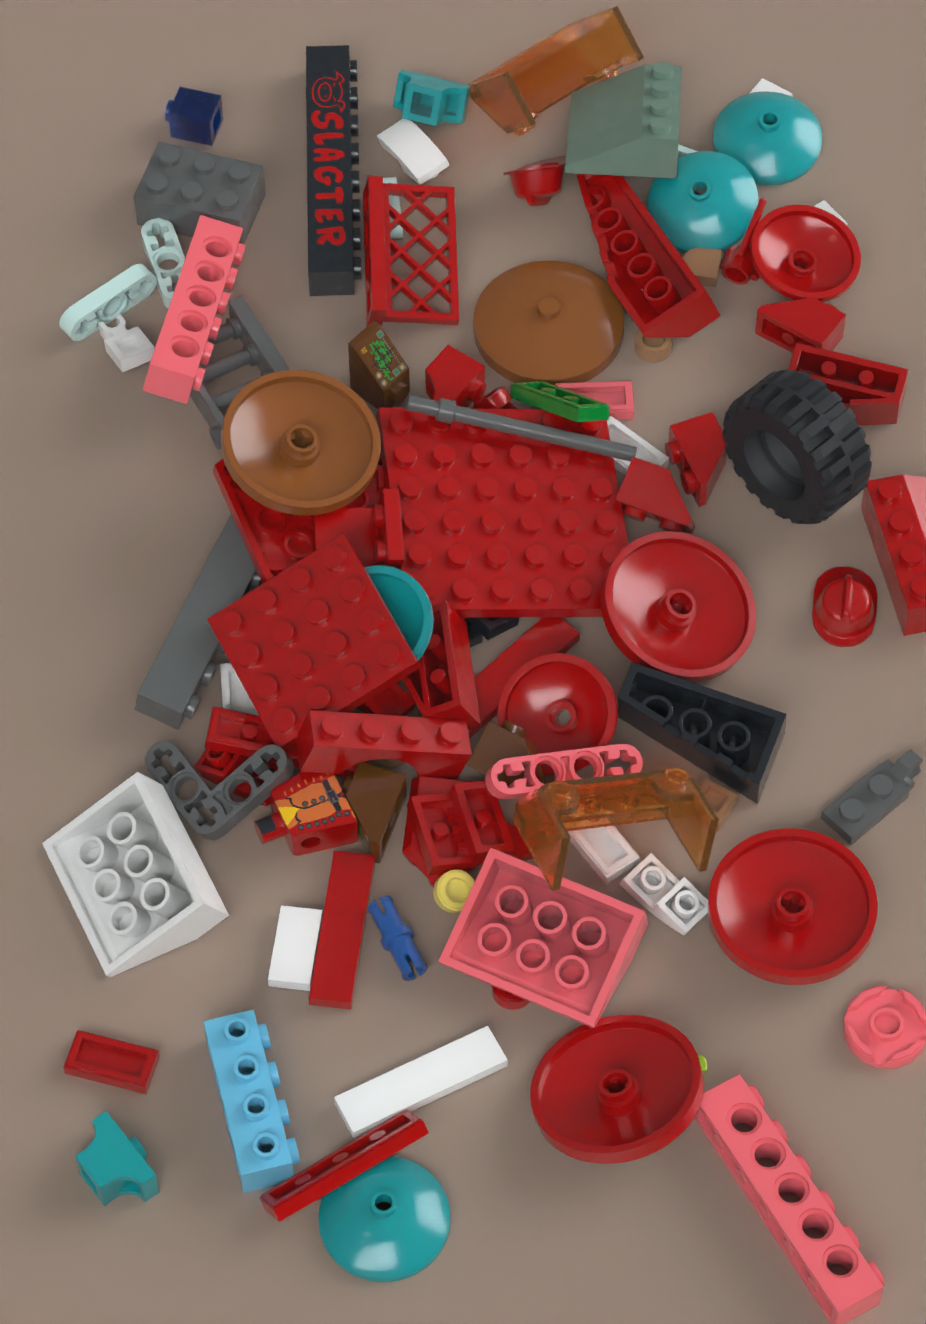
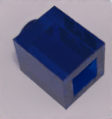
[165,87,223,146]

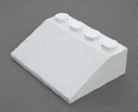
[42,772,229,977]

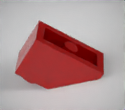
[755,297,846,353]

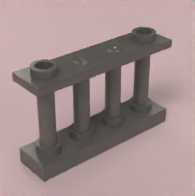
[160,296,290,450]

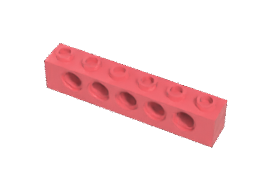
[143,215,246,404]
[694,1074,884,1324]

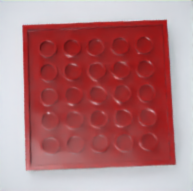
[376,407,628,618]

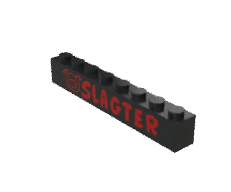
[306,45,362,296]

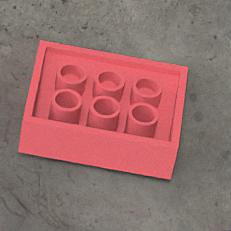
[438,848,649,1028]

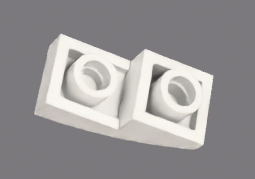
[377,118,450,185]
[619,853,708,935]

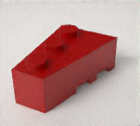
[788,343,909,426]
[403,601,481,730]

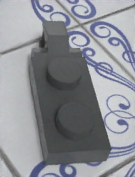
[821,750,923,845]

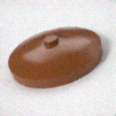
[473,261,624,385]
[221,370,381,516]

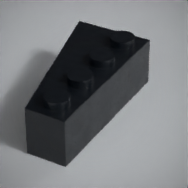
[618,662,787,804]

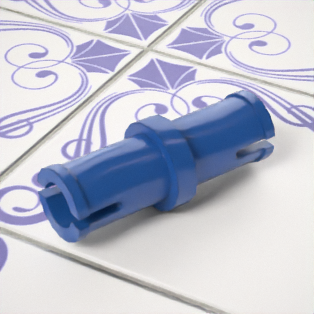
[367,896,428,981]

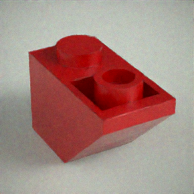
[665,412,727,507]
[616,457,695,534]

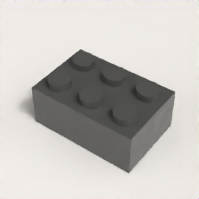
[134,142,266,244]

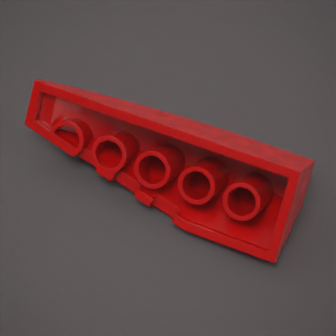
[576,174,721,338]

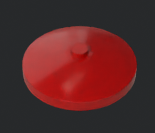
[600,531,756,683]
[707,828,878,985]
[530,1015,704,1164]

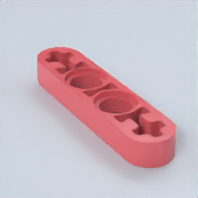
[485,744,643,799]

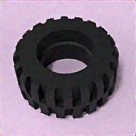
[722,370,872,524]

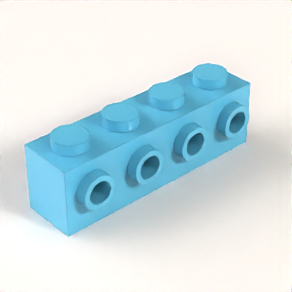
[203,1009,300,1193]

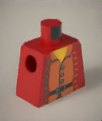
[254,772,359,856]

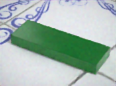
[510,381,610,422]

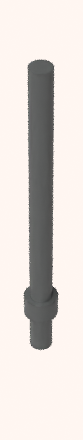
[406,395,637,462]

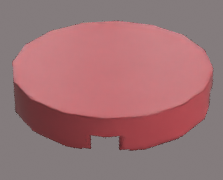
[843,986,926,1069]

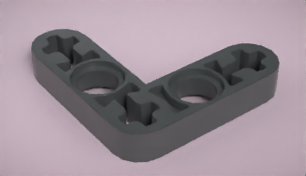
[145,741,294,840]

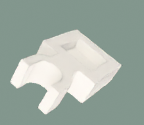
[98,314,155,372]

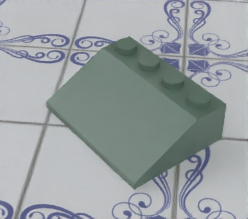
[565,62,681,178]

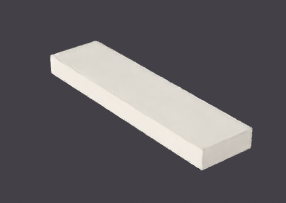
[334,1025,508,1139]

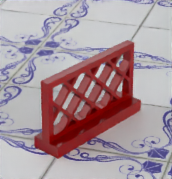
[363,176,459,327]

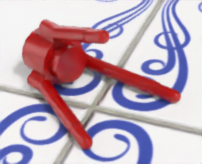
[720,198,766,285]

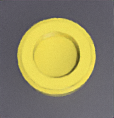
[433,870,475,913]

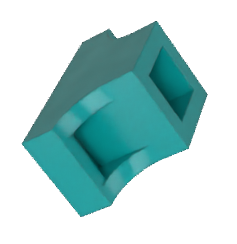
[393,69,471,126]
[75,1111,160,1206]

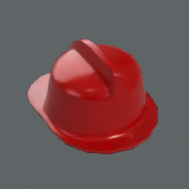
[503,156,566,206]
[812,567,878,647]

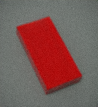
[63,1030,160,1094]

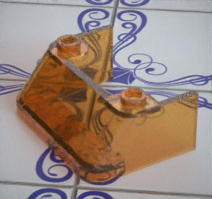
[468,6,644,136]
[513,768,719,891]

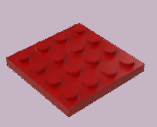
[207,533,421,752]

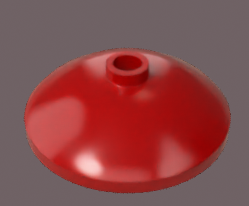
[750,205,861,302]
[497,653,618,776]

